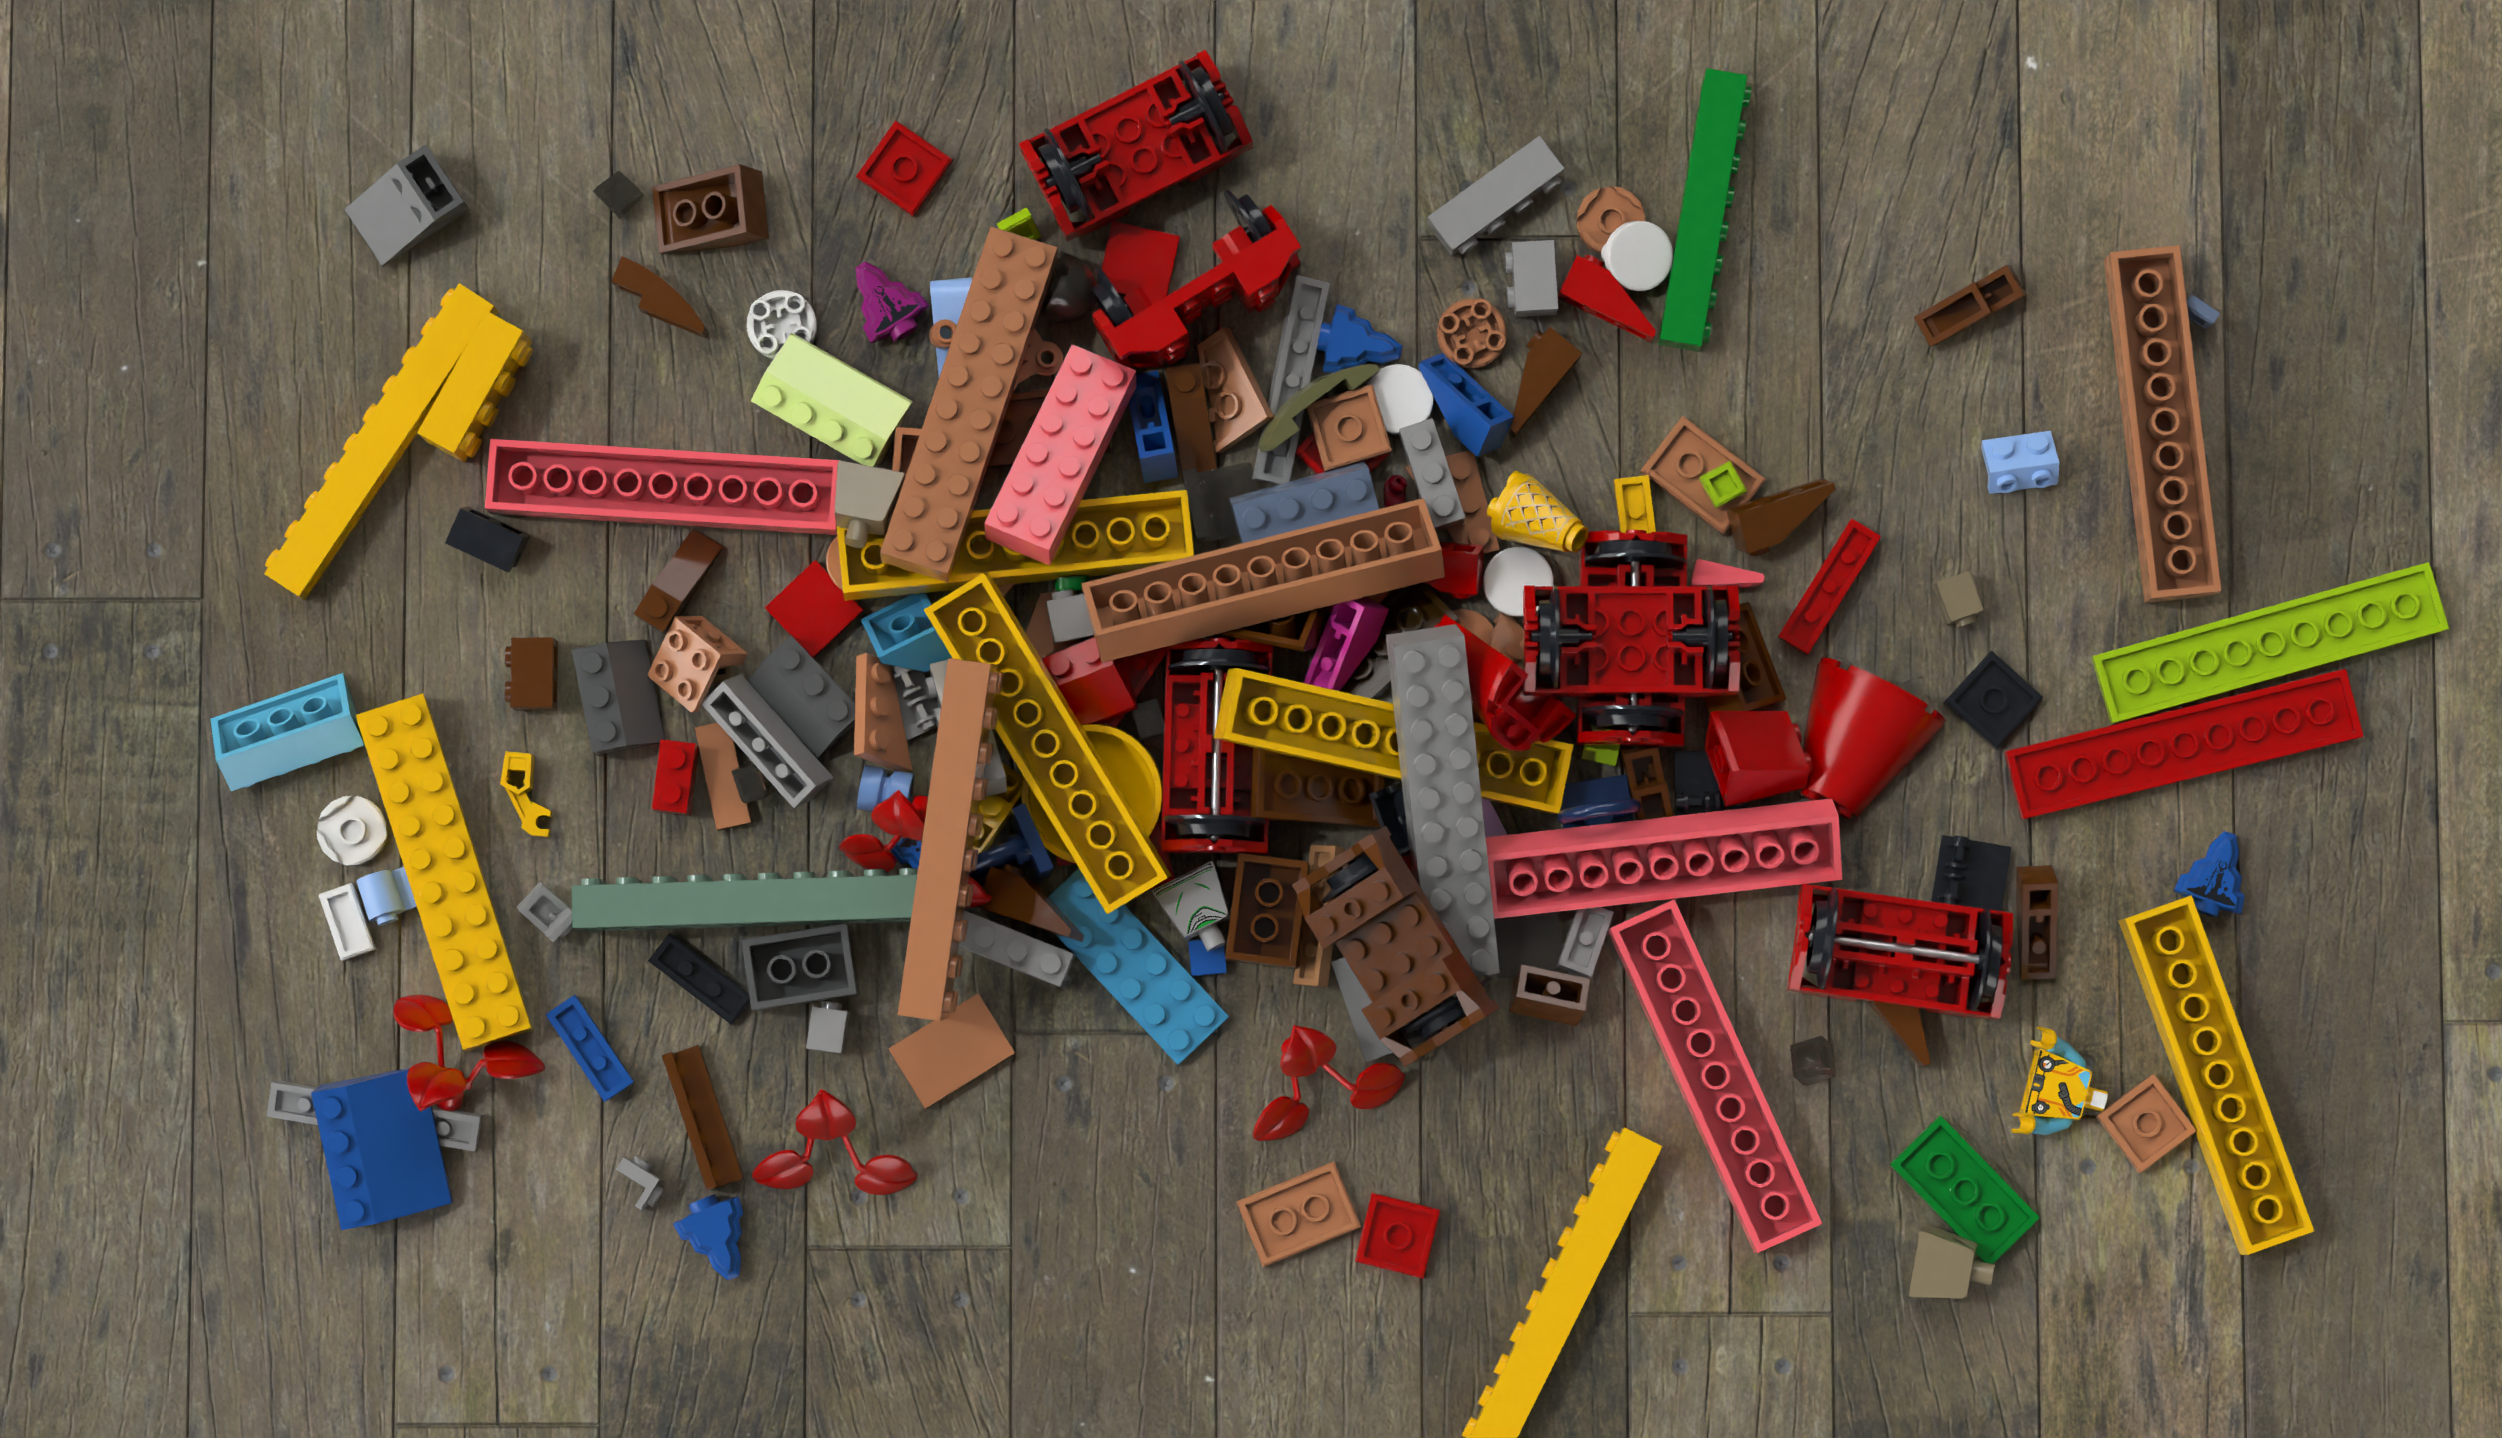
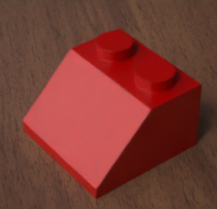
[1042,638,1137,725]

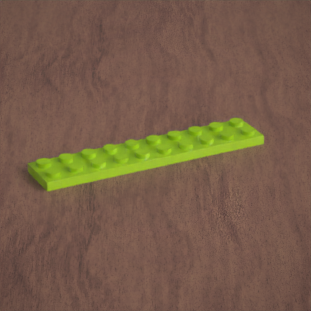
[2091,562,2449,724]

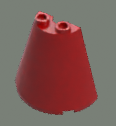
[1433,614,1576,751]
[1800,657,1946,819]

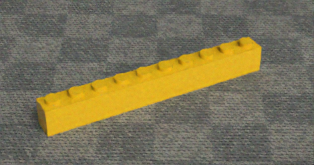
[264,283,499,600]
[1461,1127,1663,1438]

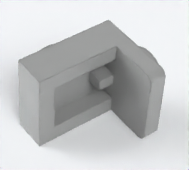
[516,882,572,942]
[616,1155,664,1210]

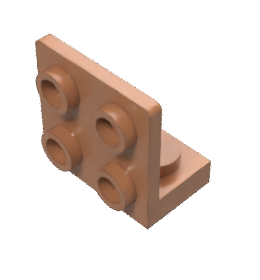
[648,616,748,712]

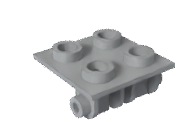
[853,666,939,741]

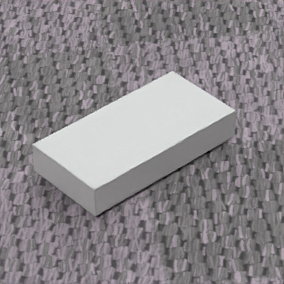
[319,883,376,961]

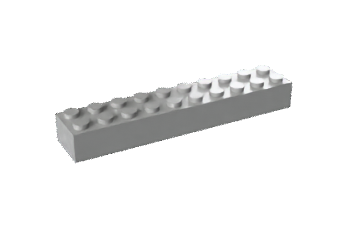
[1386,624,1500,977]

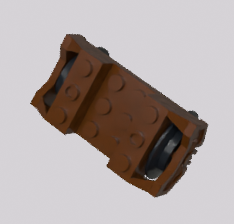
[1292,826,1499,1067]

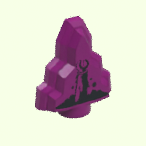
[855,261,929,344]

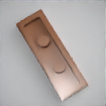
[695,723,752,831]

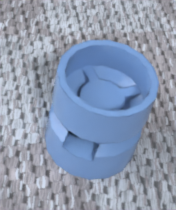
[857,765,914,812]

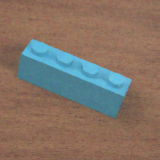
[210,673,365,791]

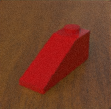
[1558,255,1657,343]
[1426,542,1484,599]

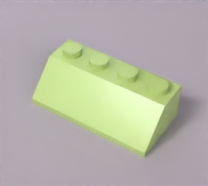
[751,333,913,467]

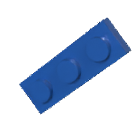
[545,995,635,1102]

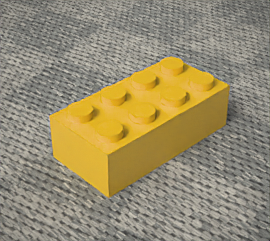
[417,311,533,463]

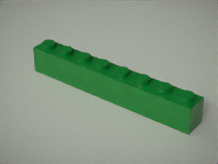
[1658,68,1752,352]

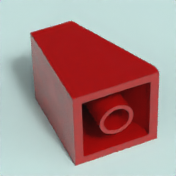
[1704,711,1813,806]

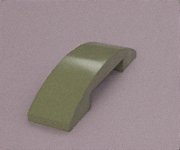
[1258,364,1380,452]

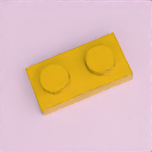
[1613,475,1656,533]

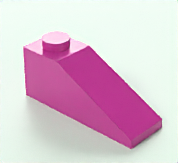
[1303,596,1389,691]

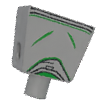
[1152,861,1230,952]

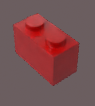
[652,739,699,816]

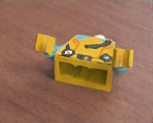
[2011,1026,2108,1135]

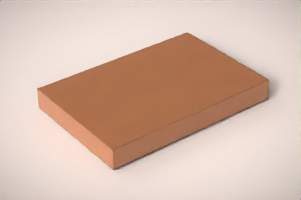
[1640,416,1766,535]
[888,993,1015,1109]
[1236,1161,1361,1267]

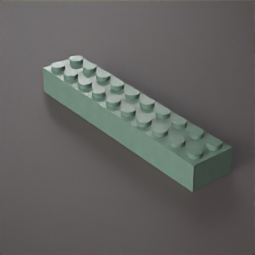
[572,868,918,932]

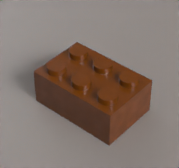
[1225,853,1309,969]

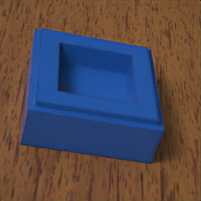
[1188,940,1226,976]

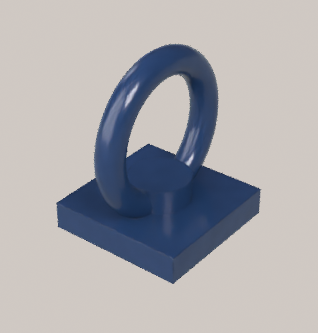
[1558,774,1641,829]
[969,803,1054,883]

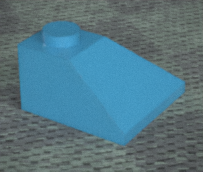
[861,593,952,672]

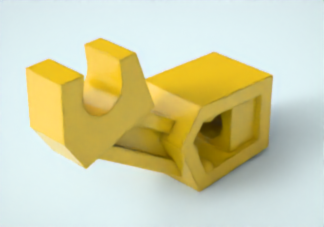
[500,751,553,838]

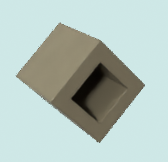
[1932,571,1984,628]

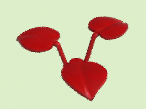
[839,790,992,908]
[393,995,545,1111]
[1252,1025,1406,1141]
[752,1089,918,1195]

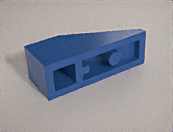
[1418,353,1514,457]
[1129,370,1178,483]

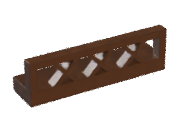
[662,1045,744,1190]

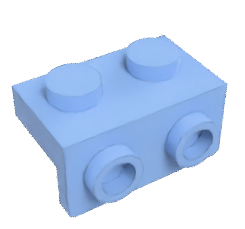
[1981,431,2059,494]

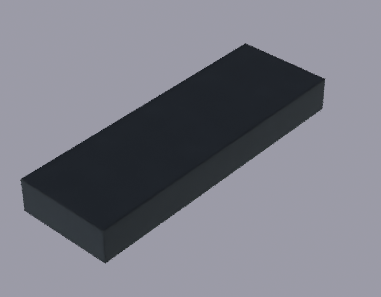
[648,933,750,1025]

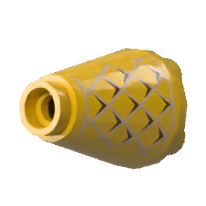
[1487,471,1588,553]

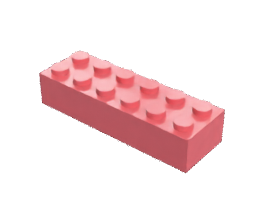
[984,344,1136,565]

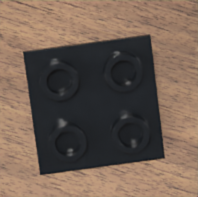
[1674,751,1748,816]
[1931,835,2011,911]

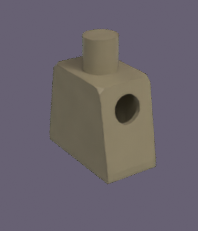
[835,460,905,548]
[1909,1224,1995,1299]

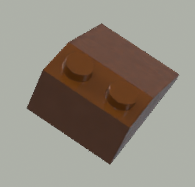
[652,164,769,255]

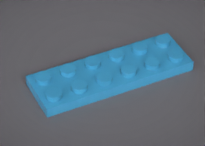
[1049,869,1229,1065]

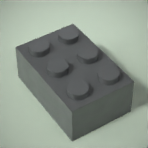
[741,924,860,1012]

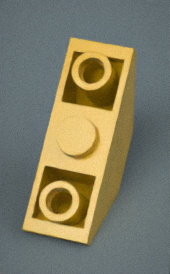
[973,763,1024,854]

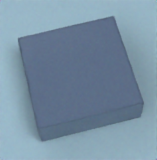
[2186,294,2220,329]

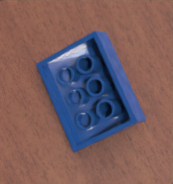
[311,1068,453,1230]

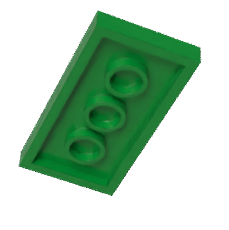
[1889,1115,2040,1264]

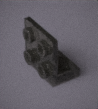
[1182,462,1257,544]

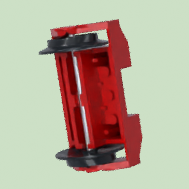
[1576,530,1688,747]
[1161,638,1273,855]
[1786,883,2013,1020]

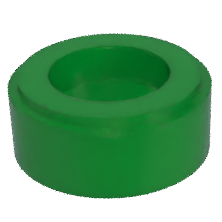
[1054,575,1090,592]

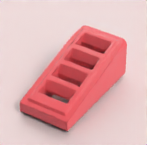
[1689,559,1765,588]

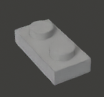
[1556,907,1614,979]

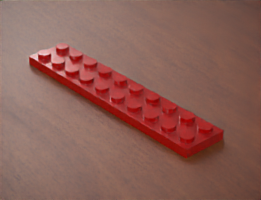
[2004,669,2364,820]

